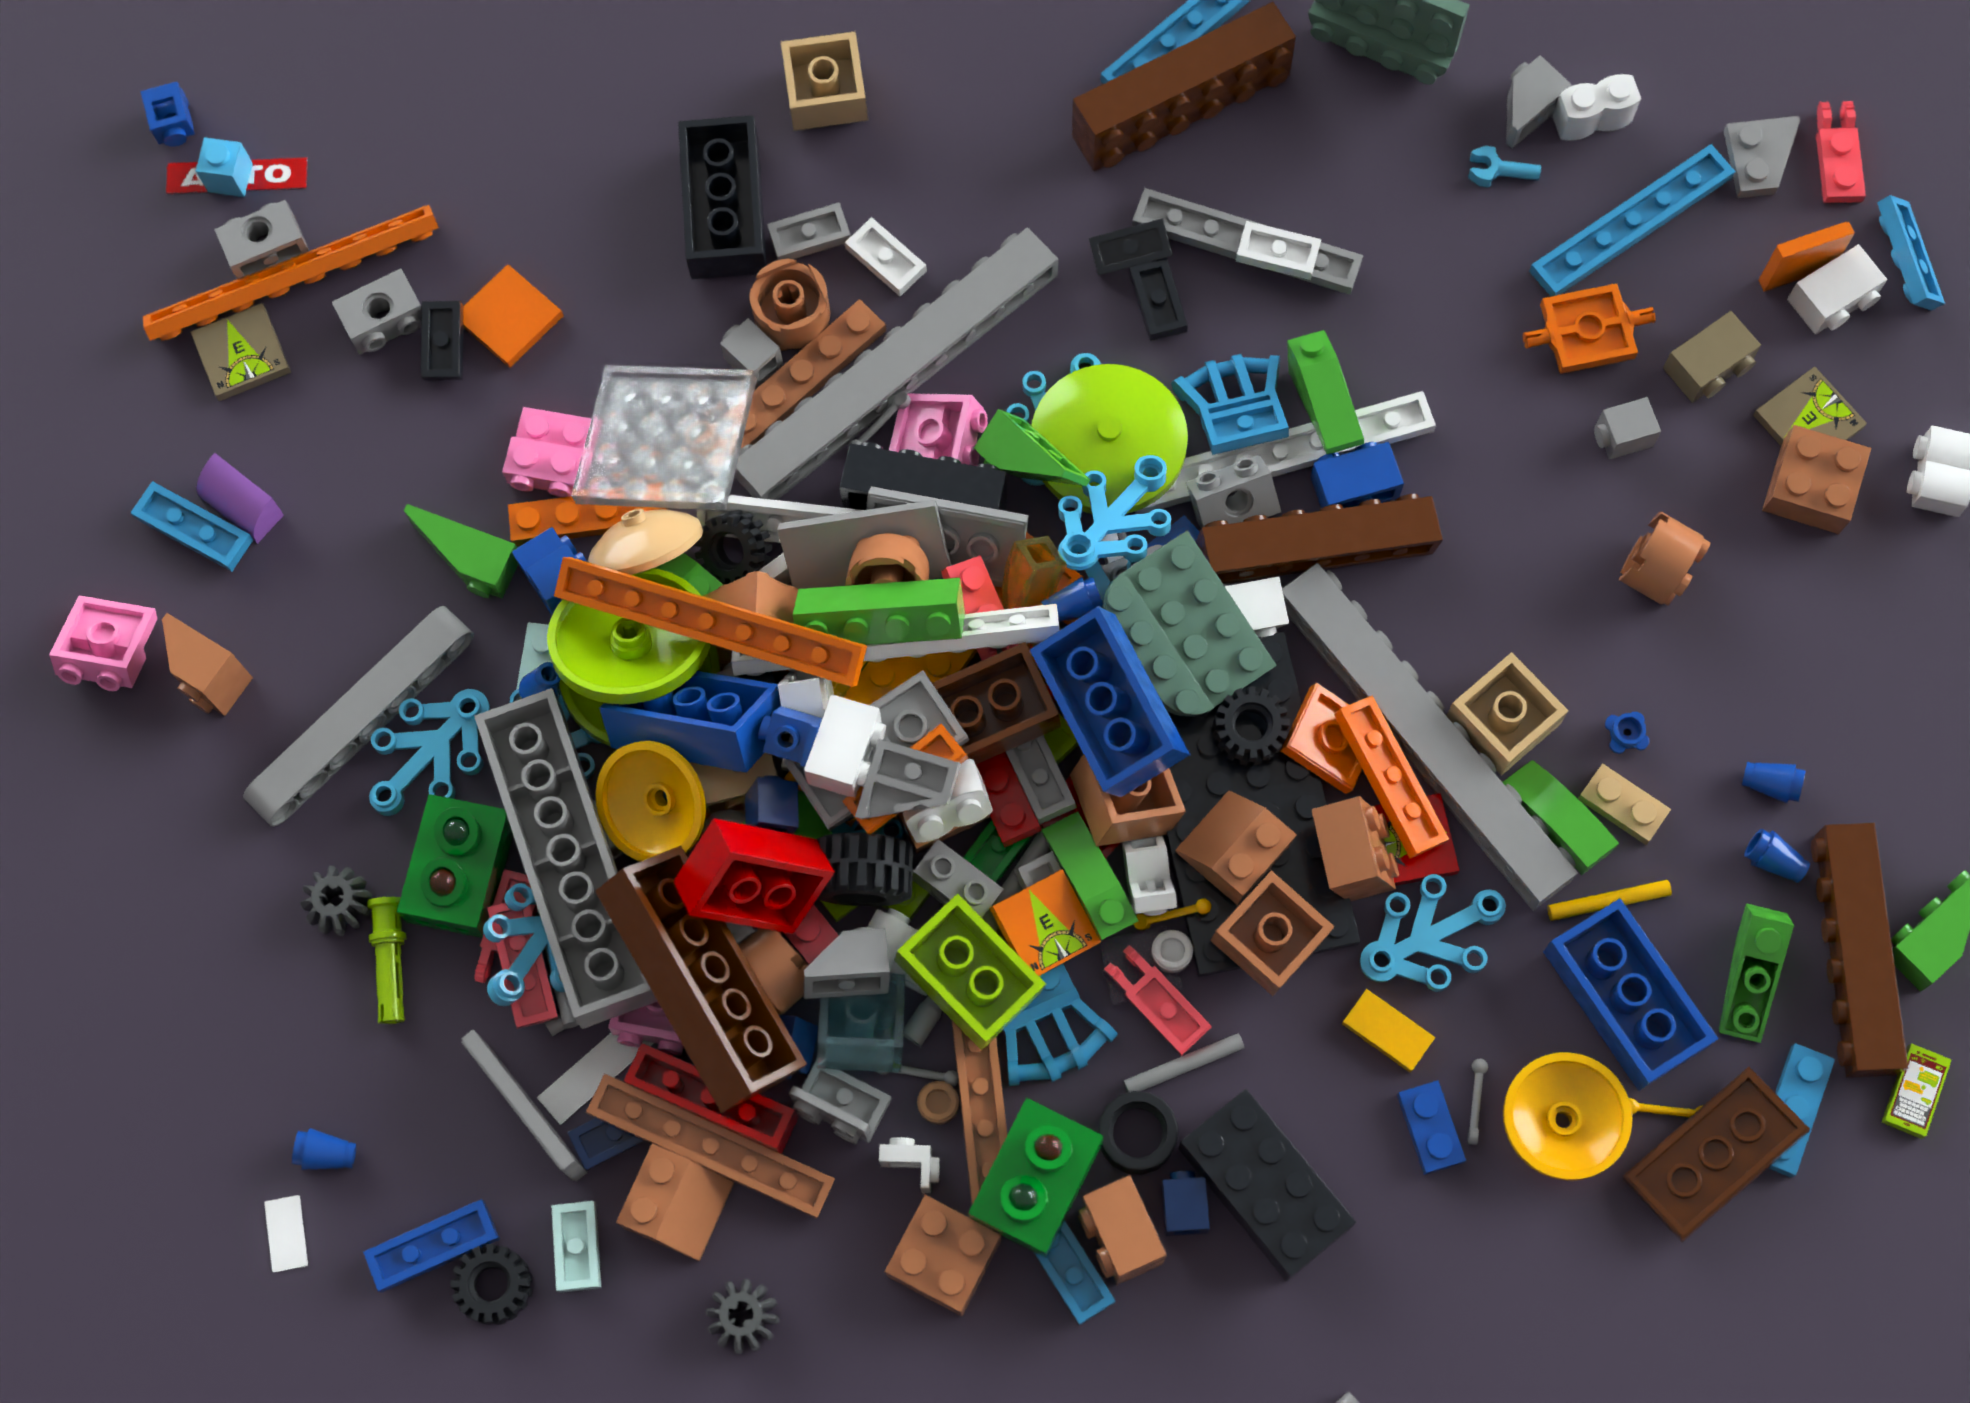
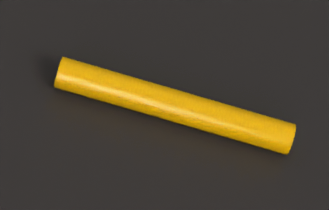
[1547,880,1672,921]

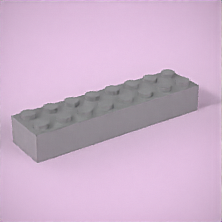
[474,688,657,1029]

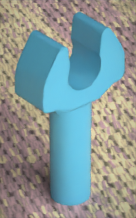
[1468,146,1541,187]

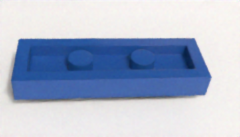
[363,1199,500,1293]

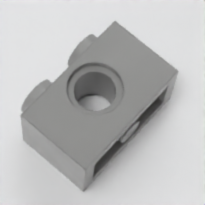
[214,200,310,279]
[332,268,422,355]
[1186,455,1281,528]
[912,840,1003,918]

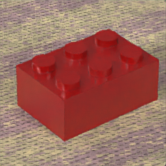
[673,818,835,934]

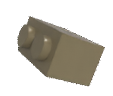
[1663,311,1761,403]

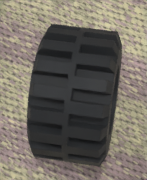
[817,833,914,906]

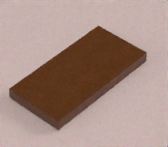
[1623,1066,1810,1243]

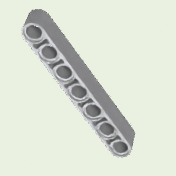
[243,606,474,827]

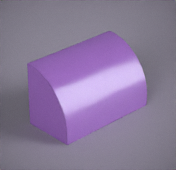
[197,453,284,544]

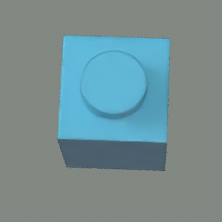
[196,137,253,197]

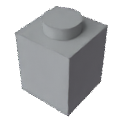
[720,318,783,389]
[1594,397,1661,460]

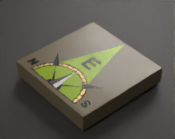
[191,303,291,401]
[1753,366,1867,446]

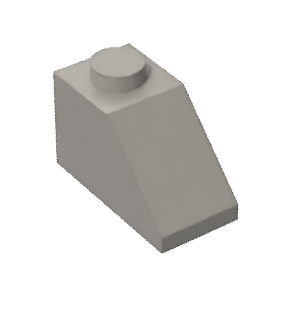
[1506,55,1572,148]
[804,927,890,999]

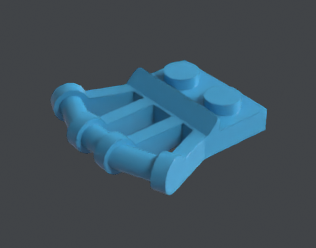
[1171,354,1289,455]
[1003,963,1118,1086]

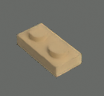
[1578,763,1671,845]

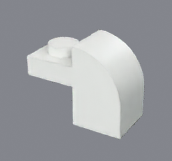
[1122,836,1177,916]

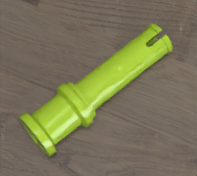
[367,897,406,1024]

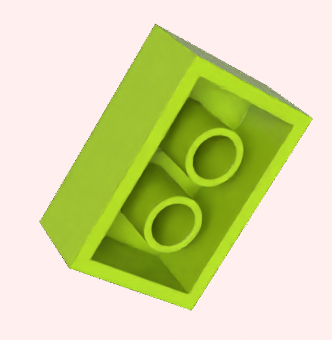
[894,893,1046,1050]

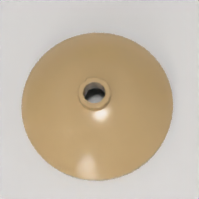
[587,509,703,575]

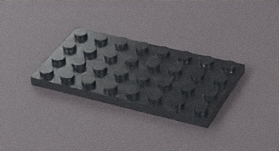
[1165,632,1360,977]

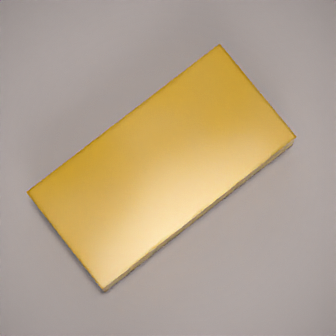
[1342,989,1436,1073]

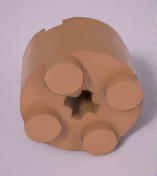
[749,259,830,351]
[1619,511,1710,606]
[845,533,930,586]
[738,928,808,1015]

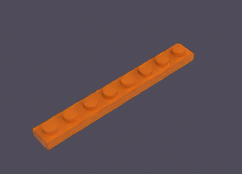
[143,205,439,341]
[554,557,867,687]

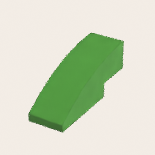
[1502,760,1619,875]

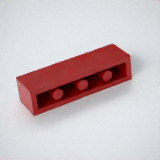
[624,1043,799,1154]

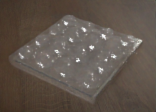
[571,365,757,511]

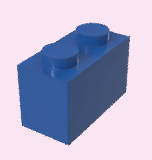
[1310,442,1404,509]

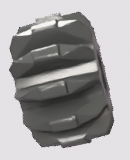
[300,865,372,936]
[706,1279,780,1354]

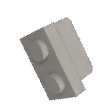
[789,1059,892,1145]

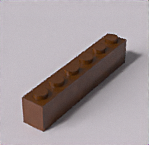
[1195,494,1443,584]
[1811,823,1908,1078]

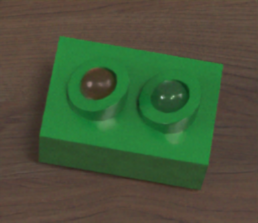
[397,794,513,938]
[968,1097,1103,1258]

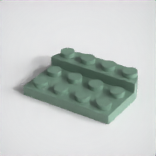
[1308,0,1470,85]
[1102,530,1277,717]

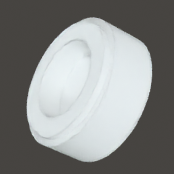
[1151,930,1193,973]

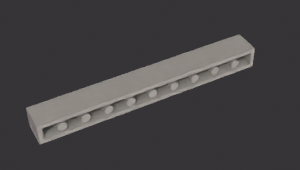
[731,227,1058,500]
[1282,563,1578,911]

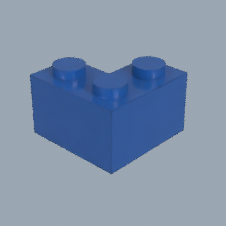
[512,527,588,615]

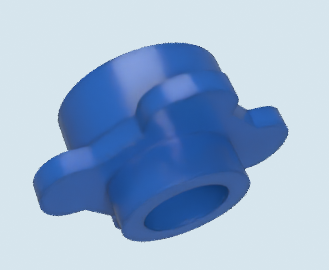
[1605,712,1650,754]

